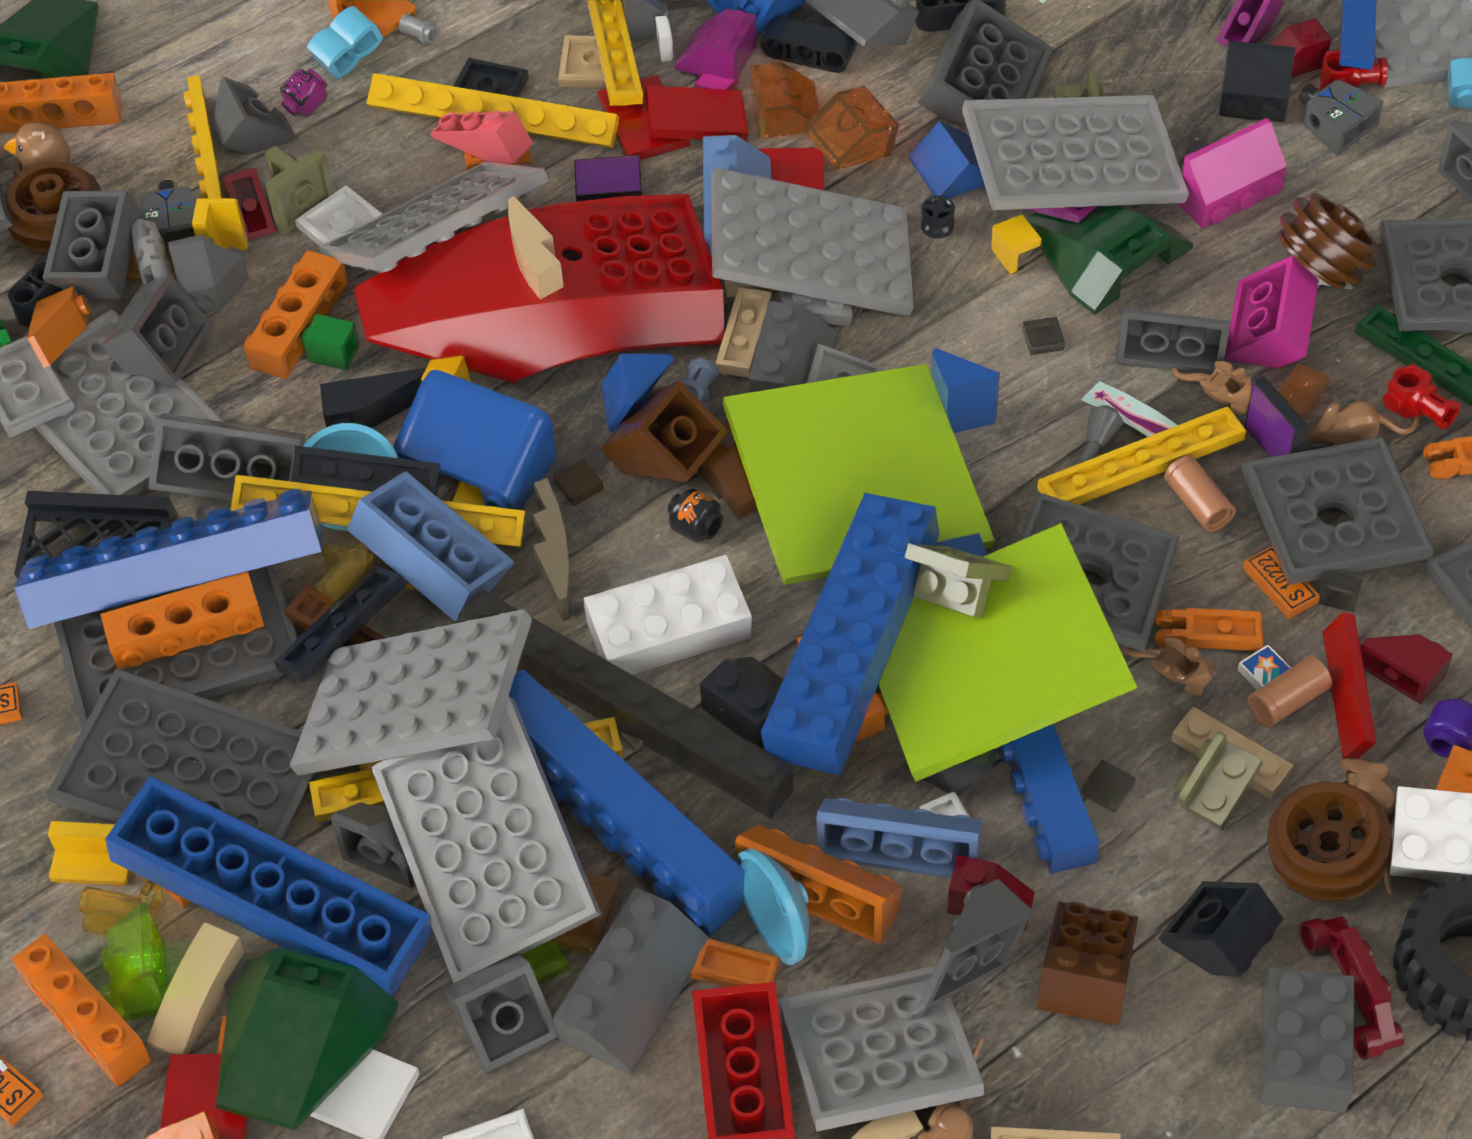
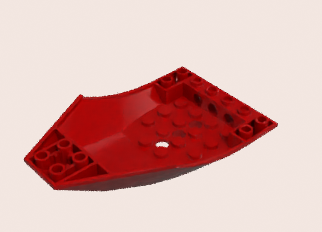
[354,194,725,384]

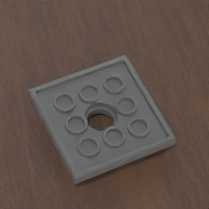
[1379,218,1472,333]
[1242,437,1434,585]
[1020,492,1180,651]

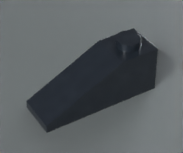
[320,368,425,428]

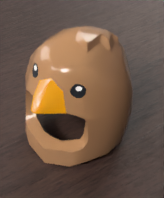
[3,122,70,177]

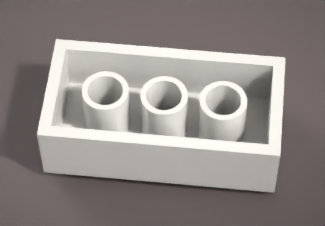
[584,555,752,682]
[1390,786,1472,882]

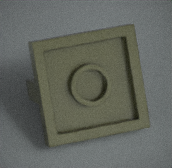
[265,145,334,236]
[904,543,1012,617]

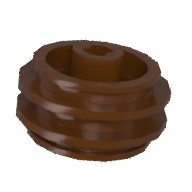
[4,161,101,255]
[1278,193,1379,289]
[1267,781,1392,903]

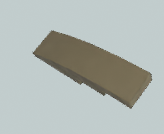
[533,478,572,621]

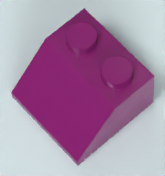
[675,8,756,83]

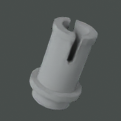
[399,13,440,45]

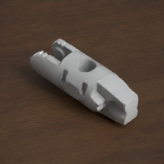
[131,219,173,285]

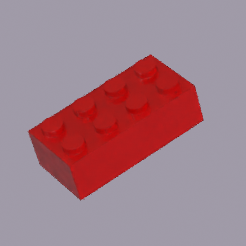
[692,982,795,1139]

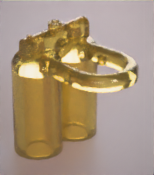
[316,543,374,601]
[78,880,163,943]

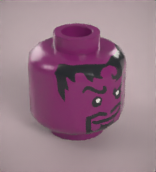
[280,68,328,117]

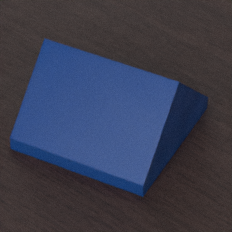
[909,121,985,198]
[931,348,1000,433]
[601,354,674,433]

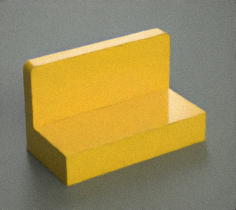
[192,198,249,250]
[48,821,131,886]

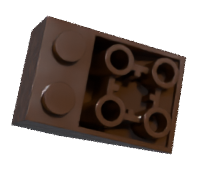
[1036,901,1138,1025]

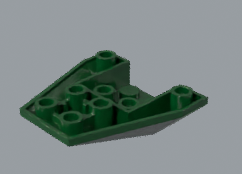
[0,0,99,79]
[1026,205,1193,315]
[216,947,399,1130]

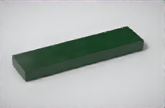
[1355,304,1472,406]

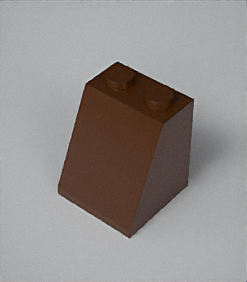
[600,380,729,482]

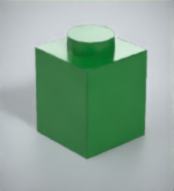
[302,314,360,370]

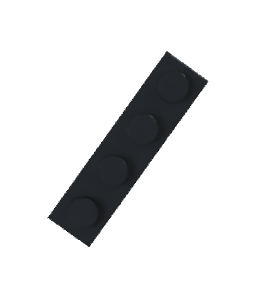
[290,445,441,497]
[273,565,406,683]

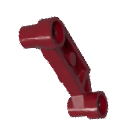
[1300,916,1404,1060]

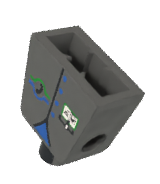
[1299,80,1384,156]
[140,180,196,252]

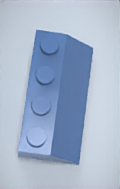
[703,135,771,257]
[347,471,514,622]
[816,798,983,878]

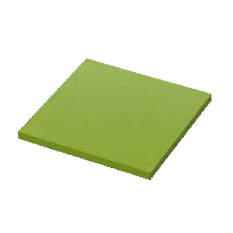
[723,364,995,585]
[879,523,1137,782]

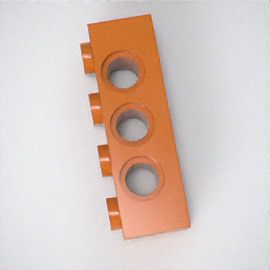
[0,73,122,133]
[244,250,348,380]
[100,571,265,670]
[11,933,151,1088]

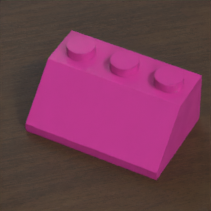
[1178,118,1287,229]
[1225,256,1319,368]

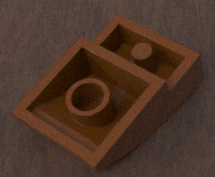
[698,419,758,520]

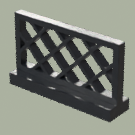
[14,491,177,579]

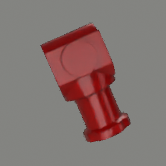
[1319,50,1388,91]
[1383,363,1461,430]

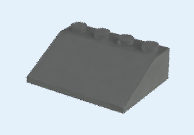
[918,0,1053,125]

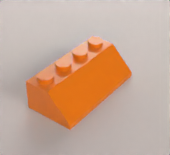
[735,825,903,945]

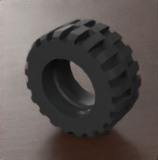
[1393,875,1472,1041]

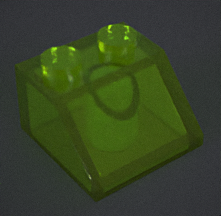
[102,903,167,1021]

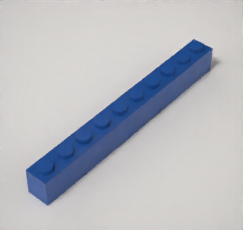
[936,533,1099,874]

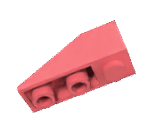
[430,110,533,164]

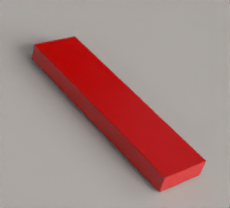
[1322,612,1377,759]

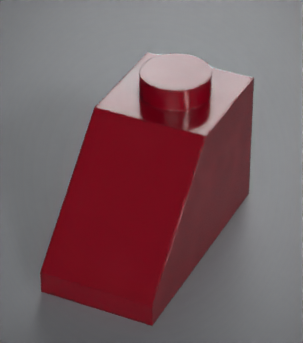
[1270,18,1332,78]
[221,168,276,240]
[1360,634,1453,705]
[947,855,1035,930]

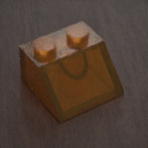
[750,62,824,139]
[803,86,899,170]

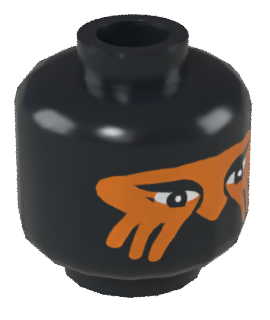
[667,488,723,543]

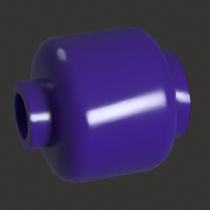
[1423,699,1472,758]

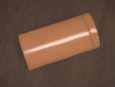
[1164,455,1236,532]
[1248,656,1332,728]

